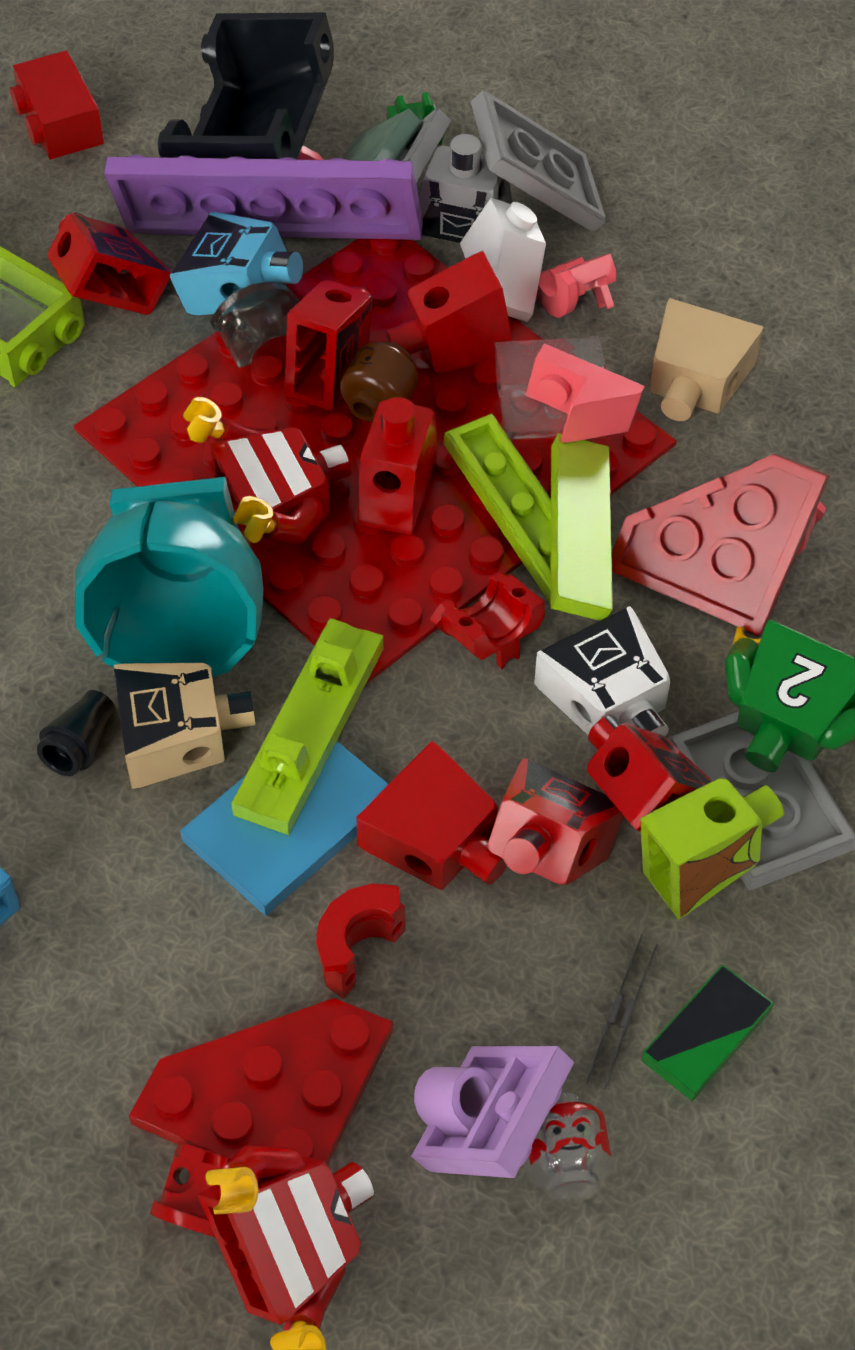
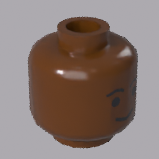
[340,341,418,422]

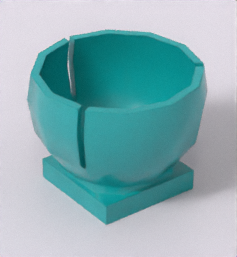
[75,477,263,677]

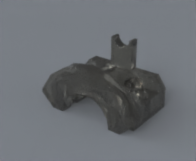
[210,282,299,368]

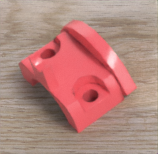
[536,253,616,318]

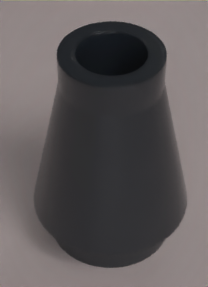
[37,690,116,776]

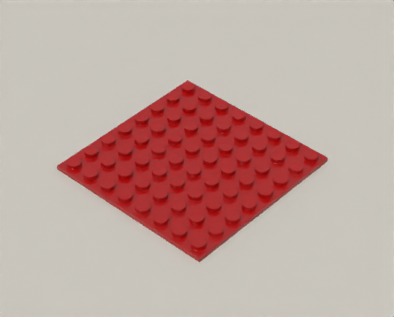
[74,239,677,684]

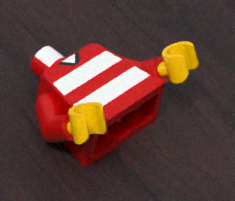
[183,397,351,554]
[197,1145,374,1350]

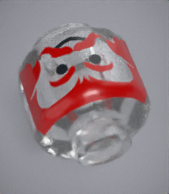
[525,1093,613,1200]

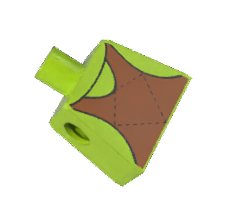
[640,778,784,919]

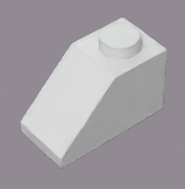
[460,197,546,322]

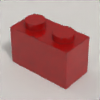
[10,50,104,160]

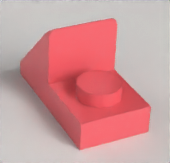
[525,343,645,443]

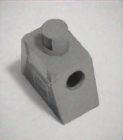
[419,134,513,243]

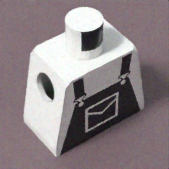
[534,606,670,737]

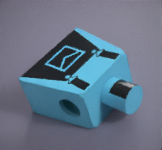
[169,212,303,315]

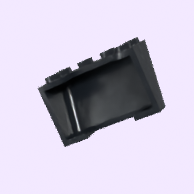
[158,12,334,159]

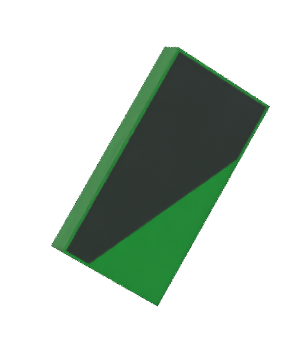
[641,964,774,1102]

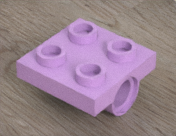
[411,1046,575,1178]

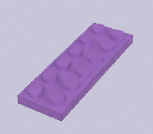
[104,155,423,240]

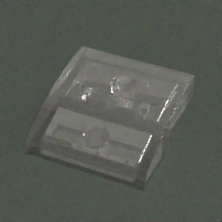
[494,337,606,439]

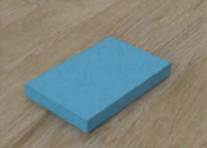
[180,741,388,916]

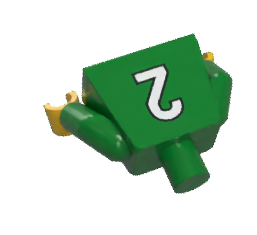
[724,619,855,773]

